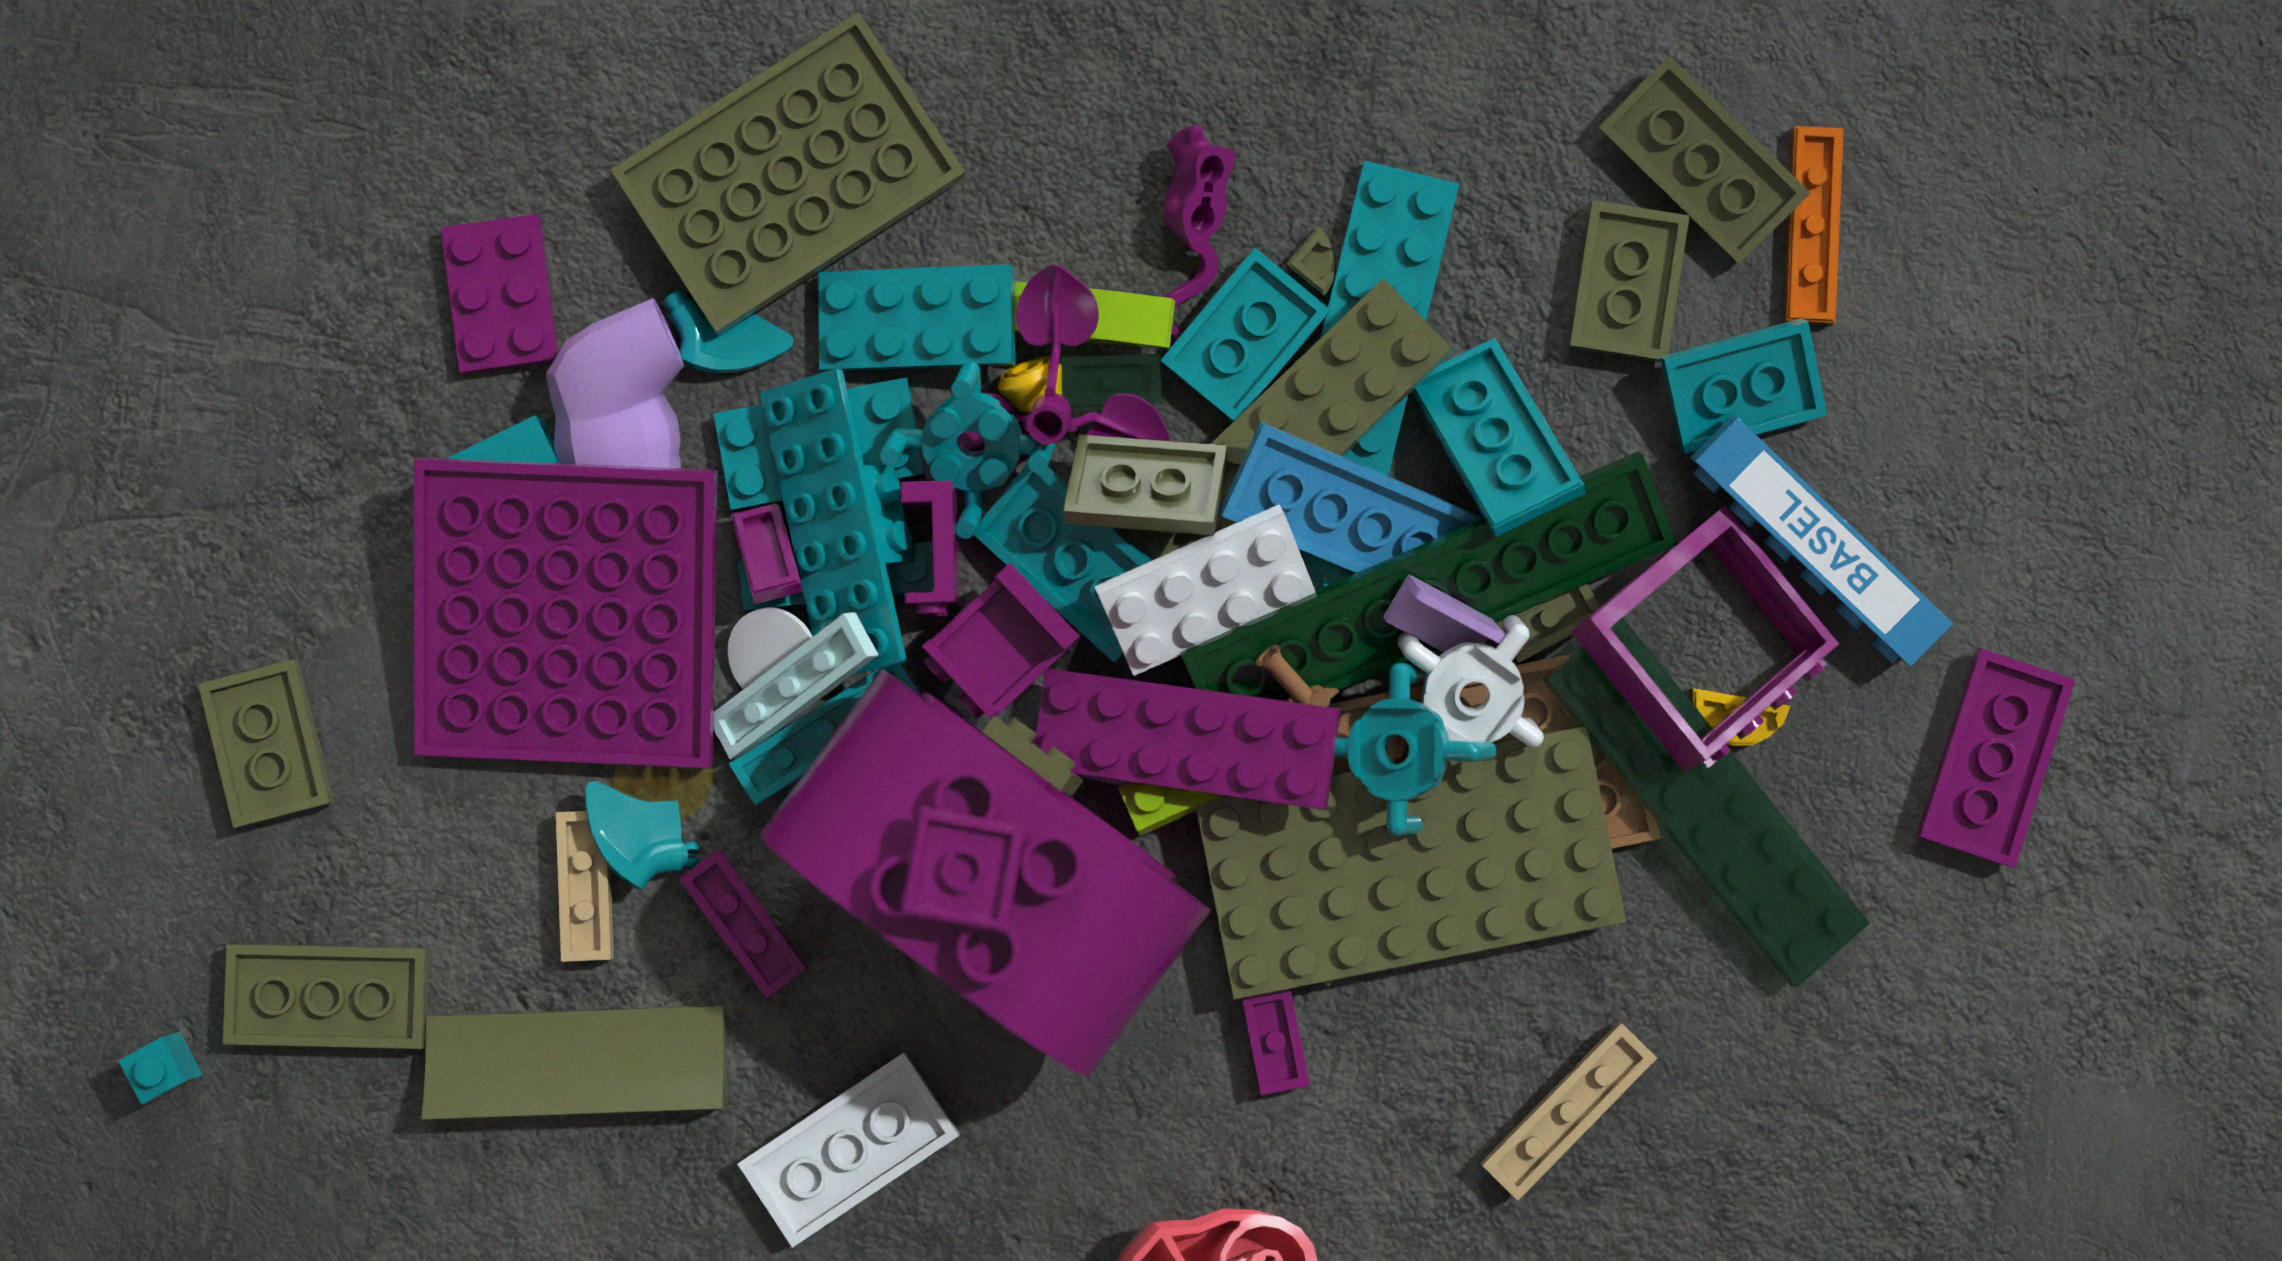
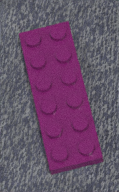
[1034,669,1341,810]

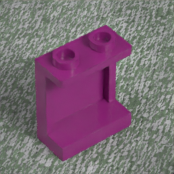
[901,481,961,617]
[922,563,1080,719]

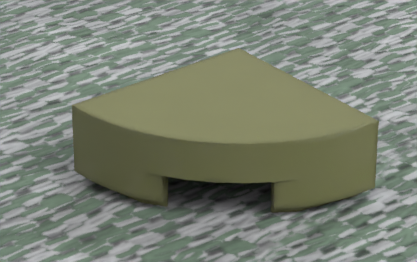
[1286,227,1335,298]

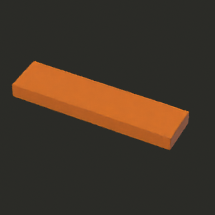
[1783,126,1844,325]

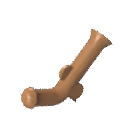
[1256,644,1339,707]

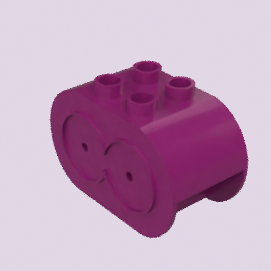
[760,669,1211,1077]

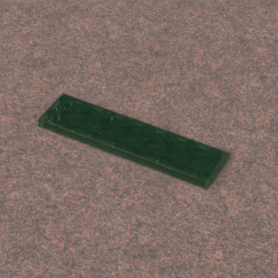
[1542,617,1870,987]

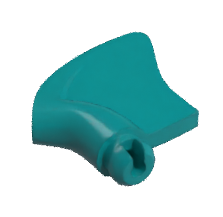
[664,289,794,374]
[584,781,700,891]

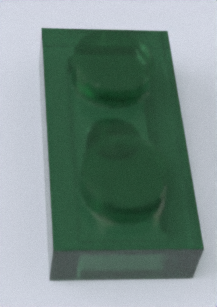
[1061,353,1162,408]

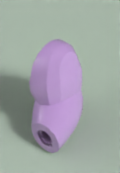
[546,298,684,468]

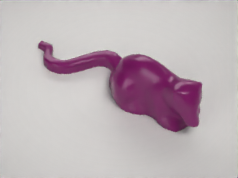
[1163,125,1235,347]

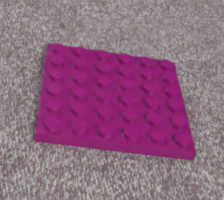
[414,457,717,768]

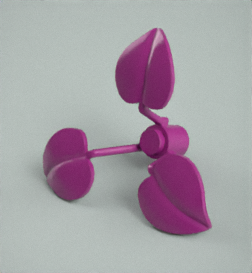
[959,264,1170,465]

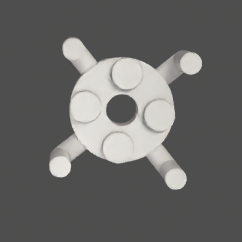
[1398,615,1544,748]

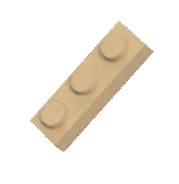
[556,811,614,962]

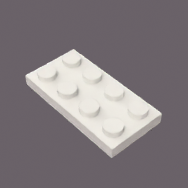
[1094,504,1315,676]
[738,1051,960,1248]

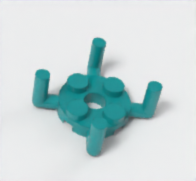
[879,362,1056,539]
[1335,663,1497,836]

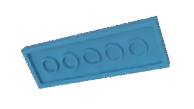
[1219,421,1484,573]

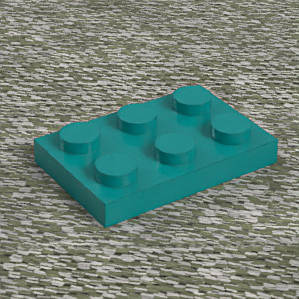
[1160,248,1331,423]
[1660,318,1828,454]

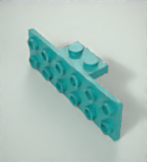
[760,369,914,676]

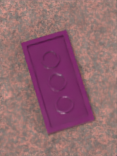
[1916,648,2075,868]

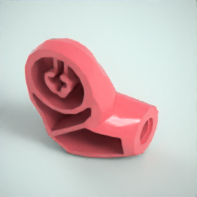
[1118,1208,1317,1261]

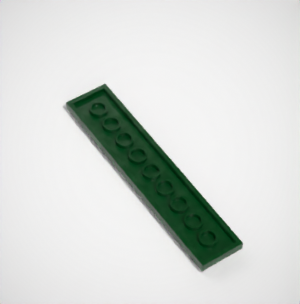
[1180,451,1676,702]

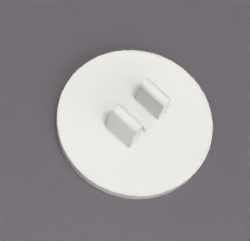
[728,607,813,689]

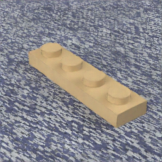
[1480,1022,1657,1201]

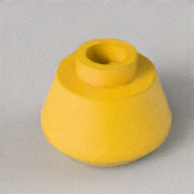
[998,356,1062,415]

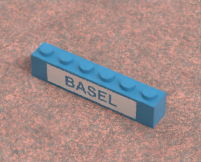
[1690,415,1953,667]

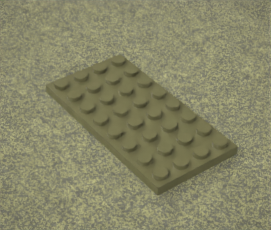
[1196,726,1626,999]

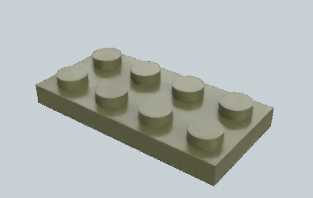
[1599,55,1810,264]
[223,944,430,1049]

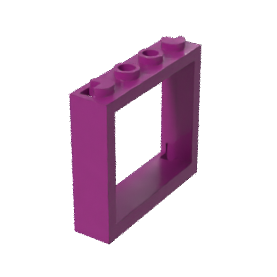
[1571,505,1839,772]

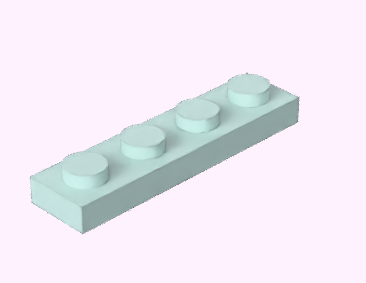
[714,612,878,759]

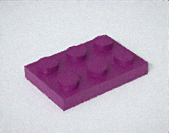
[441,214,559,375]

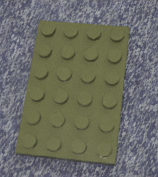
[610,12,966,336]

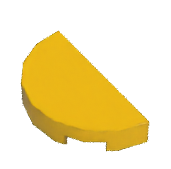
[1690,688,1790,746]

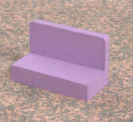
[1383,574,1505,652]

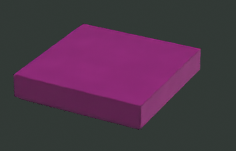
[900,807,1026,932]

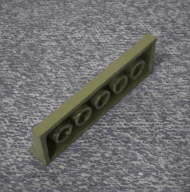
[421,1005,729,1120]

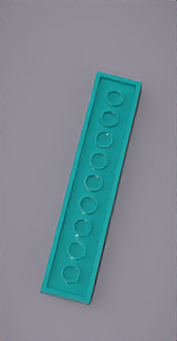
[1299,160,1459,590]

